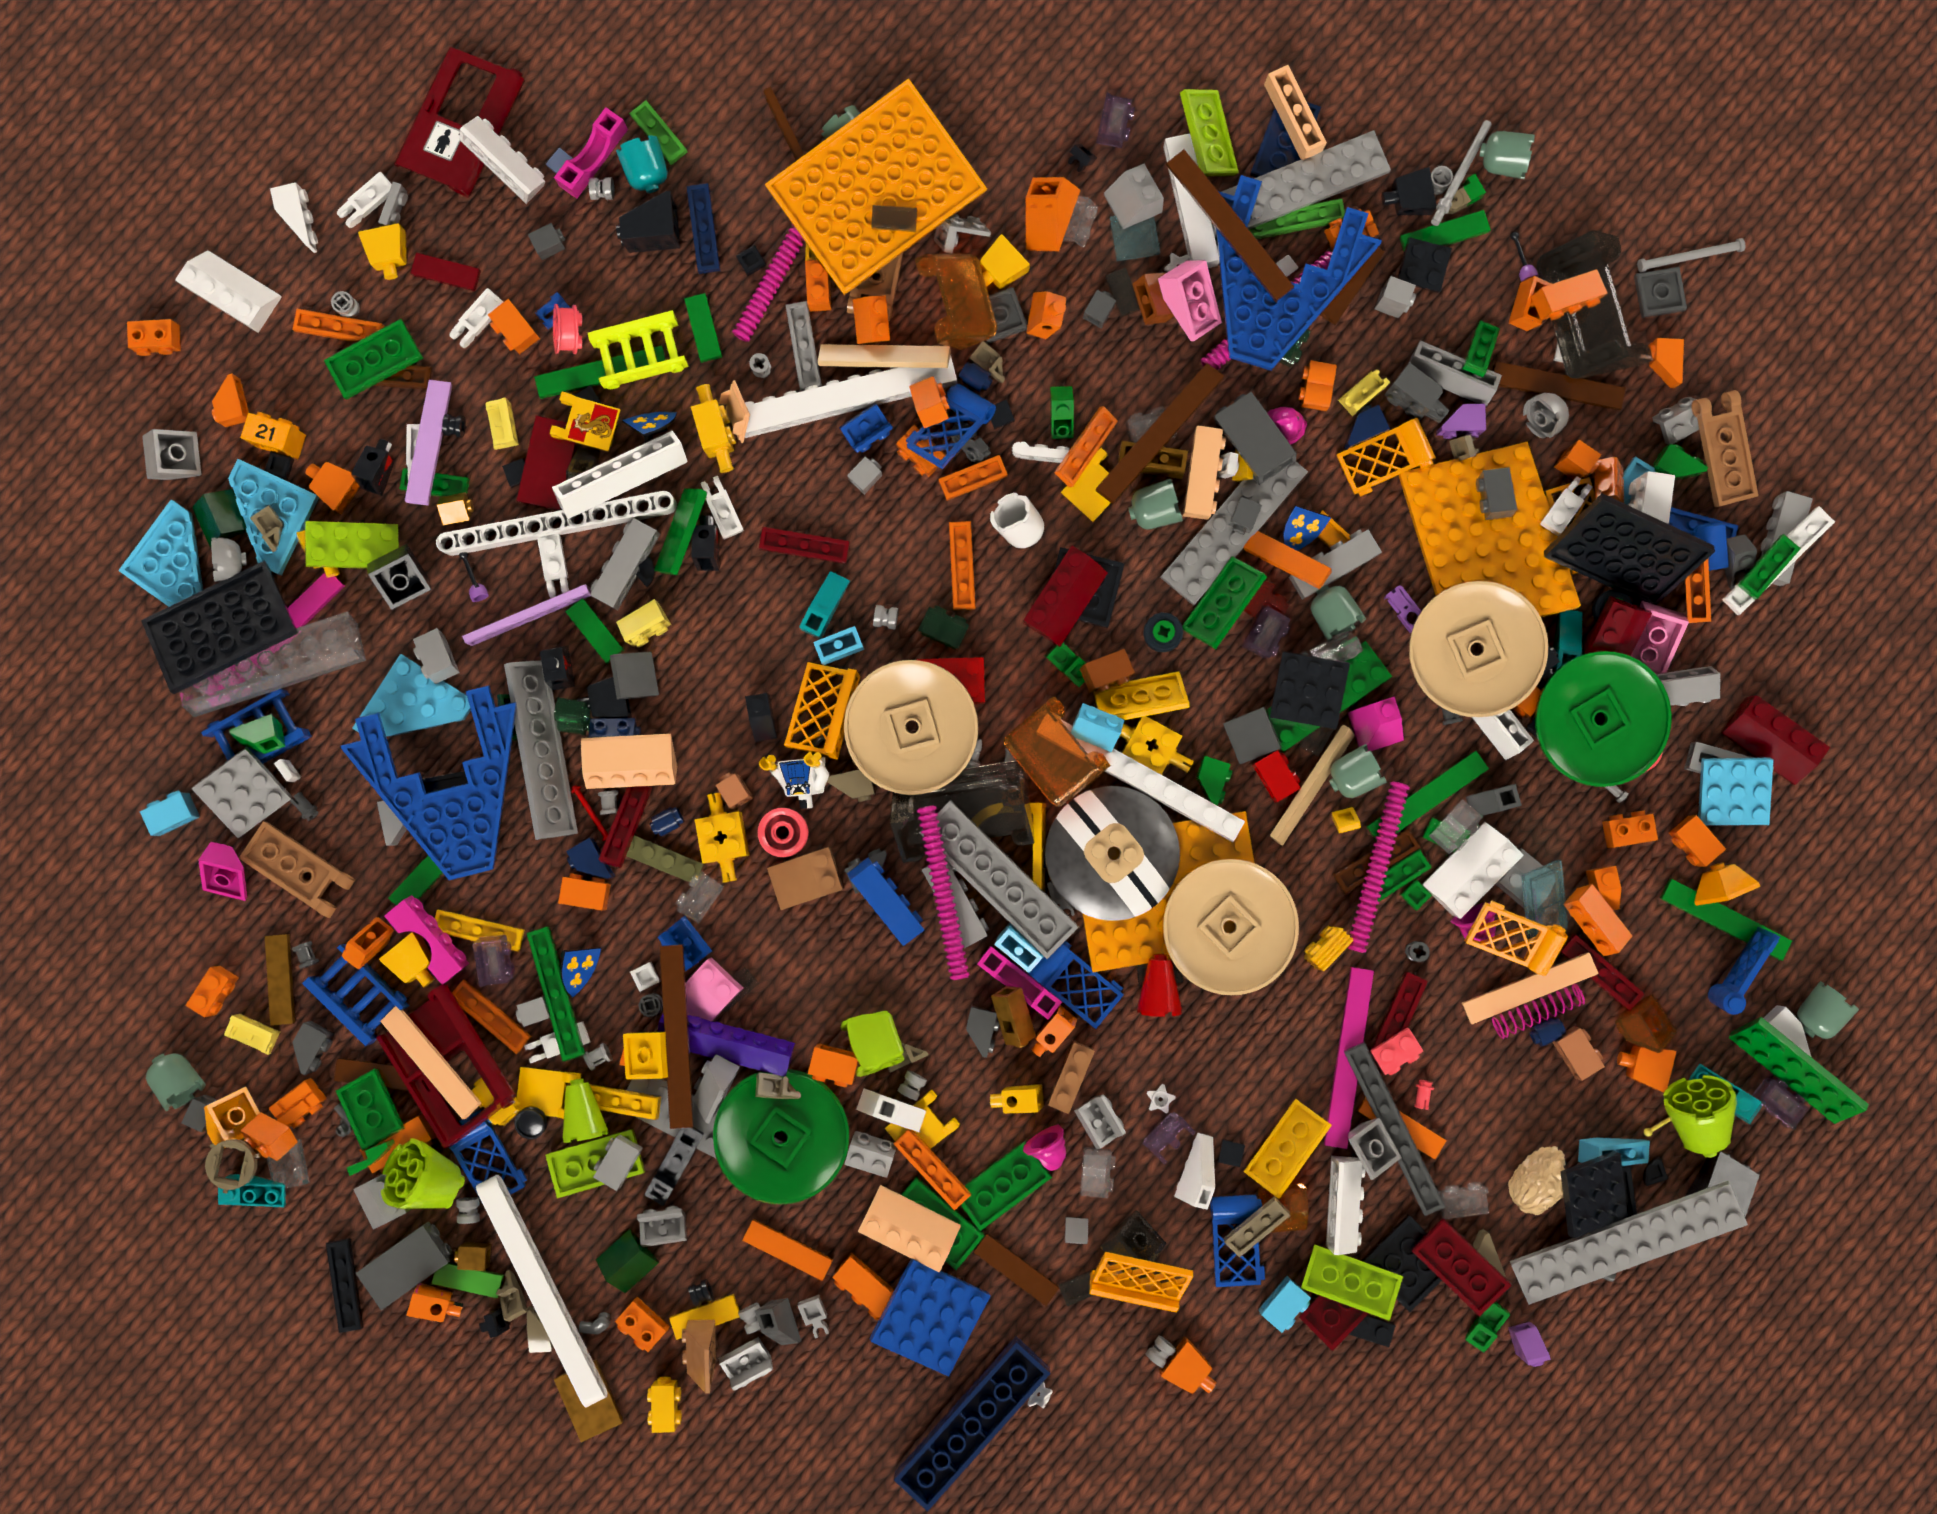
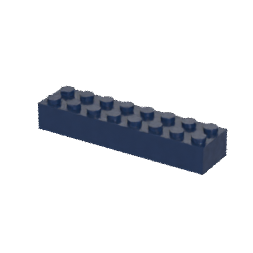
[894,1336,1051,1512]

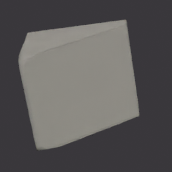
[1064,1217,1088,1244]

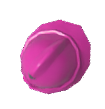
[1267,407,1307,445]
[1450,902,1496,941]
[1023,1124,1066,1171]

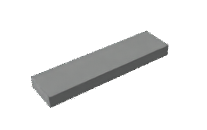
[786,301,822,391]

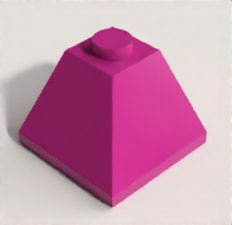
[1347,697,1404,752]
[198,842,247,901]

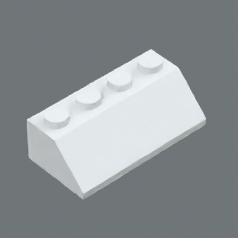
[459,116,545,204]
[175,250,282,333]
[1422,822,1524,919]
[1326,1156,1365,1255]

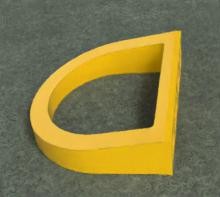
[972,803,1046,892]

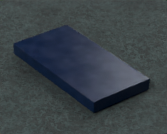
[1250,102,1321,178]

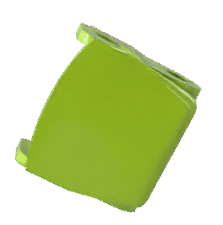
[841,1011,904,1077]

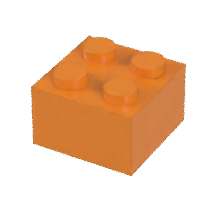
[808,1043,859,1087]

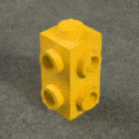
[471,1078,521,1126]
[647,1377,682,1433]

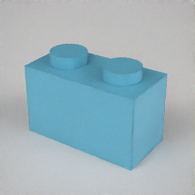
[813,626,865,665]
[1070,703,1124,752]
[140,791,200,836]
[994,923,1043,973]
[1258,1276,1311,1333]

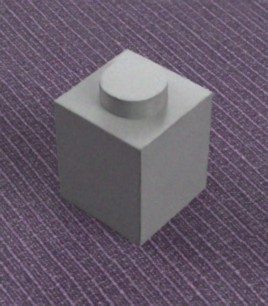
[847,457,882,495]
[516,996,550,1027]

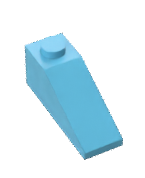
[1578,1138,1650,1166]

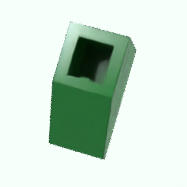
[1050,386,1074,439]
[1652,444,1709,481]
[229,714,285,754]
[1196,756,1232,806]

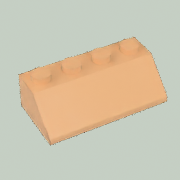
[581,734,677,789]
[858,1185,961,1272]

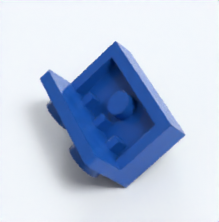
[839,403,893,453]
[658,916,712,972]

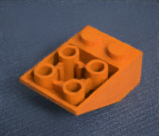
[1026,177,1080,251]

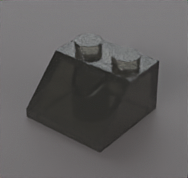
[1100,1210,1167,1281]

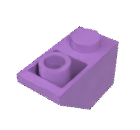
[1436,404,1486,439]
[1508,1322,1551,1367]

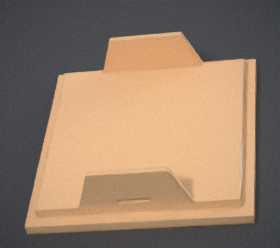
[719,380,750,443]

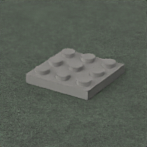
[192,747,292,838]

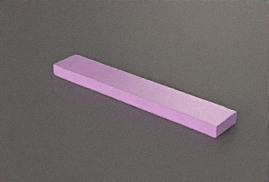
[405,380,452,506]
[462,584,592,646]

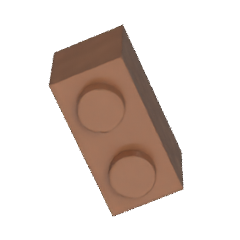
[716,772,754,809]
[1552,1026,1605,1081]

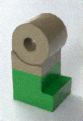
[1447,174,1486,214]

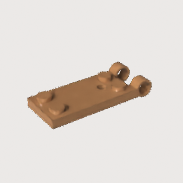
[847,252,904,321]
[1691,390,1758,507]
[239,821,355,918]

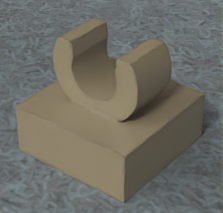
[1449,434,1479,461]

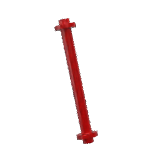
[571,785,608,842]

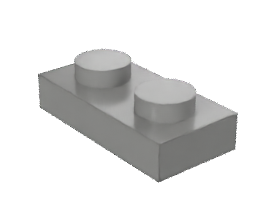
[378,182,408,227]

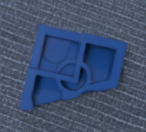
[1693,521,1729,571]

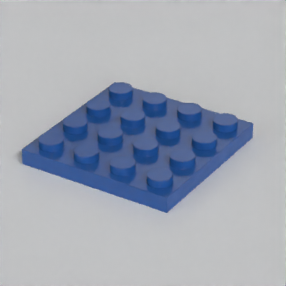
[869,1259,991,1377]

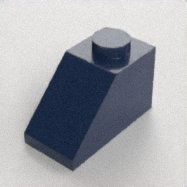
[1344,405,1390,450]
[566,838,615,879]

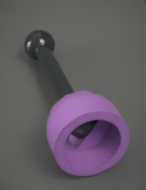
[1510,231,1539,282]
[459,552,489,602]

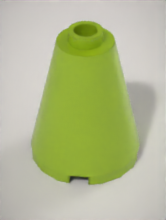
[563,1078,608,1143]

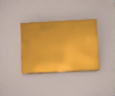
[554,1359,623,1442]

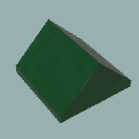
[192,489,247,547]
[596,1229,659,1293]

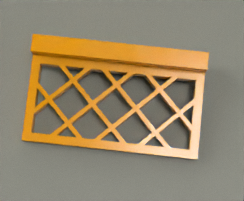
[784,662,860,760]
[1089,1252,1193,1313]

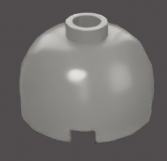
[1523,393,1569,438]
[211,538,247,582]

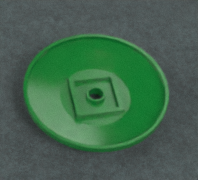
[1535,651,1672,787]
[713,1069,849,1205]

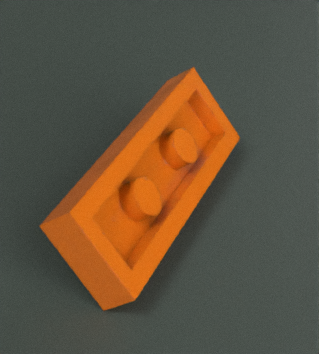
[938,455,1008,501]

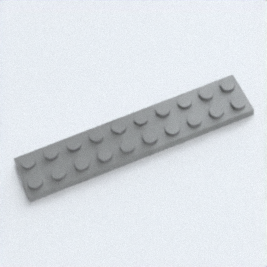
[1510,1181,1748,1305]

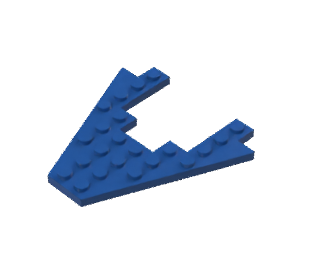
[1216,175,1382,371]
[341,685,517,880]

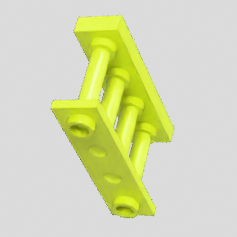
[588,310,689,389]

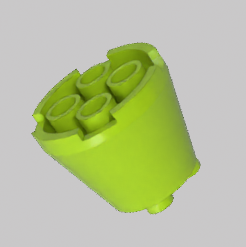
[1663,1075,1737,1158]
[381,1138,465,1209]

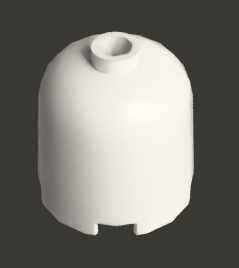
[990,493,1044,548]

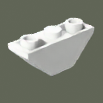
[856,1088,926,1132]

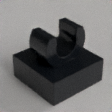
[1068,144,1097,172]
[479,1308,510,1338]

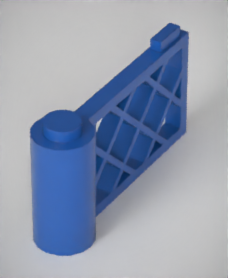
[906,384,996,469]
[1708,927,1780,1015]
[1027,941,1124,1029]
[448,1108,528,1204]
[1210,1195,1265,1287]

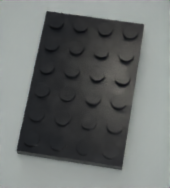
[1544,493,1715,605]
[141,560,298,694]

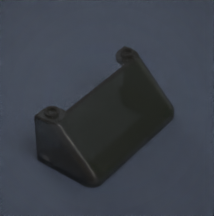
[1537,230,1653,379]
[890,761,1035,863]

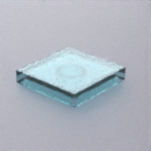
[1109,216,1160,261]

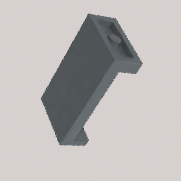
[1214,392,1297,485]
[356,1222,454,1310]

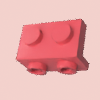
[1370,1027,1423,1075]

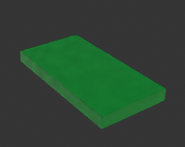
[324,319,423,400]
[654,488,707,575]
[1182,556,1267,650]
[961,1140,1052,1231]
[901,1176,985,1270]

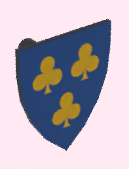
[622,412,677,443]
[1283,505,1331,551]
[561,947,601,998]

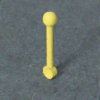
[1643,1117,1671,1137]

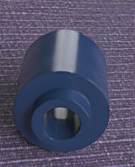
[959,362,993,393]
[649,807,684,837]
[1529,1018,1566,1047]

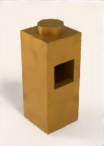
[991,986,1036,1048]

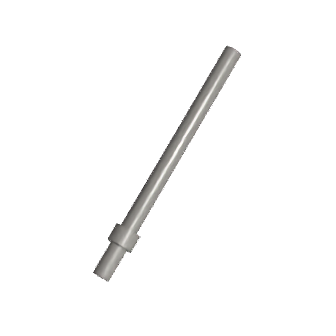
[1431,120,1492,226]

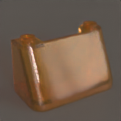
[915,253,997,350]
[1004,696,1111,807]

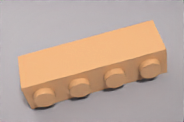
[1264,65,1327,160]
[1182,426,1226,520]

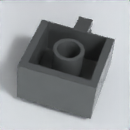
[1384,363,1449,423]

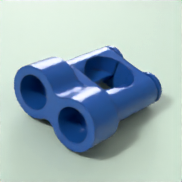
[535,292,570,330]

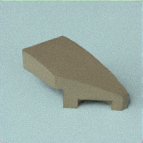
[968,341,1005,383]
[250,505,283,552]
[888,1042,929,1073]
[755,1073,801,1099]
[496,1270,528,1322]
[527,1306,553,1353]

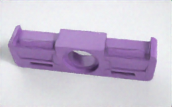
[1384,586,1421,633]

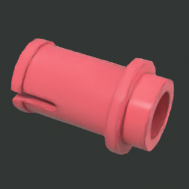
[1414,1080,1434,1110]

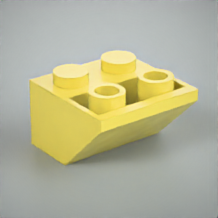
[616,599,671,647]

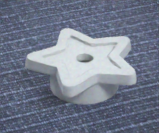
[1164,253,1189,272]
[1147,1084,1176,1113]
[1028,1382,1053,1408]

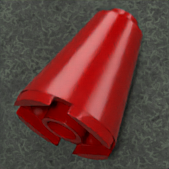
[1137,954,1182,1017]

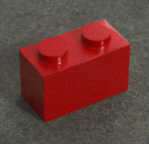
[1252,750,1301,803]

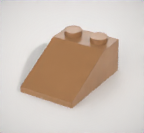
[767,847,844,910]
[682,1320,716,1393]

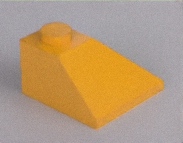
[1694,862,1760,906]
[204,1087,260,1149]

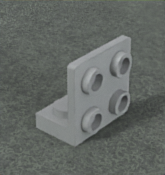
[934,214,991,253]

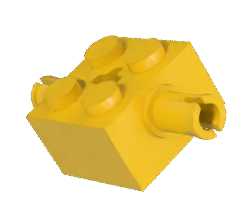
[691,384,736,473]
[1120,716,1194,775]
[695,793,750,883]

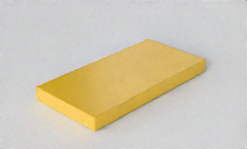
[1093,671,1189,720]
[1243,1098,1332,1199]

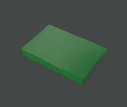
[336,1068,405,1151]

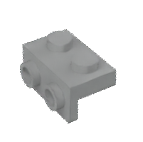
[1652,397,1699,445]
[1074,1095,1126,1149]
[844,1131,896,1178]
[637,1206,687,1247]
[718,1337,773,1391]

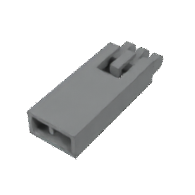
[1684,742,1774,774]

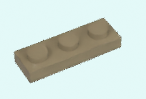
[1224,1196,1291,1258]

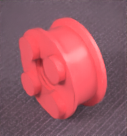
[553,304,582,354]
[758,808,809,857]

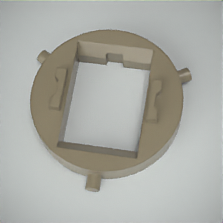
[205,1139,261,1193]

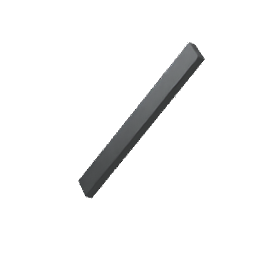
[1344,1042,1445,1216]

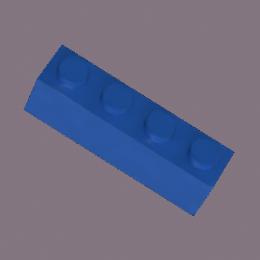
[847,857,924,946]

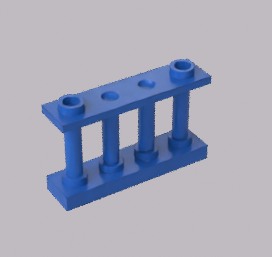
[201,688,312,764]
[302,944,410,1046]

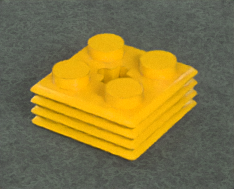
[1304,926,1353,971]

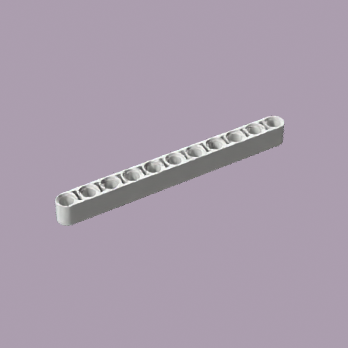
[436,491,677,556]
[476,1175,608,1407]

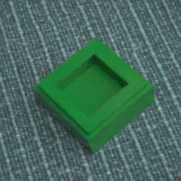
[1400,879,1432,911]

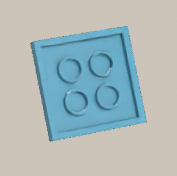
[1698,758,1773,825]

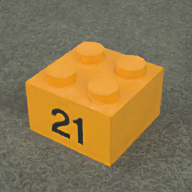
[240,412,306,460]

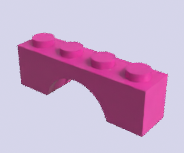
[554,107,628,199]
[384,895,469,985]
[977,946,1062,1020]

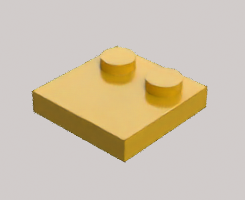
[623,1032,668,1079]

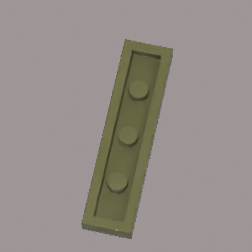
[626,835,705,885]

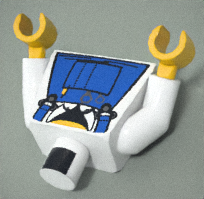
[759,751,829,809]

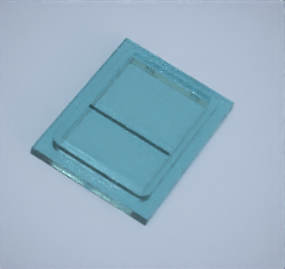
[1521,860,1568,939]

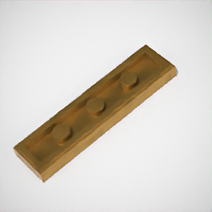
[265,934,295,1025]

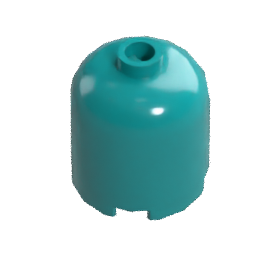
[616,135,668,193]

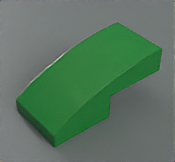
[1044,643,1086,687]
[346,1139,395,1176]
[1465,1302,1510,1353]

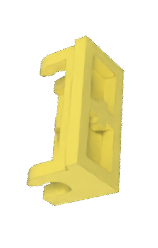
[1338,369,1390,417]
[485,398,519,450]
[224,1014,280,1055]

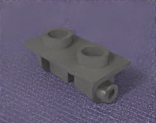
[951,421,991,464]

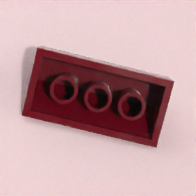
[1023,546,1108,647]
[1582,596,1652,656]
[1721,695,1831,785]

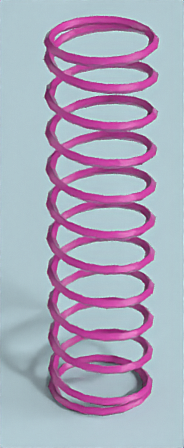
[1492,983,1585,1039]

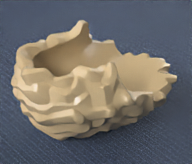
[1508,1146,1566,1215]

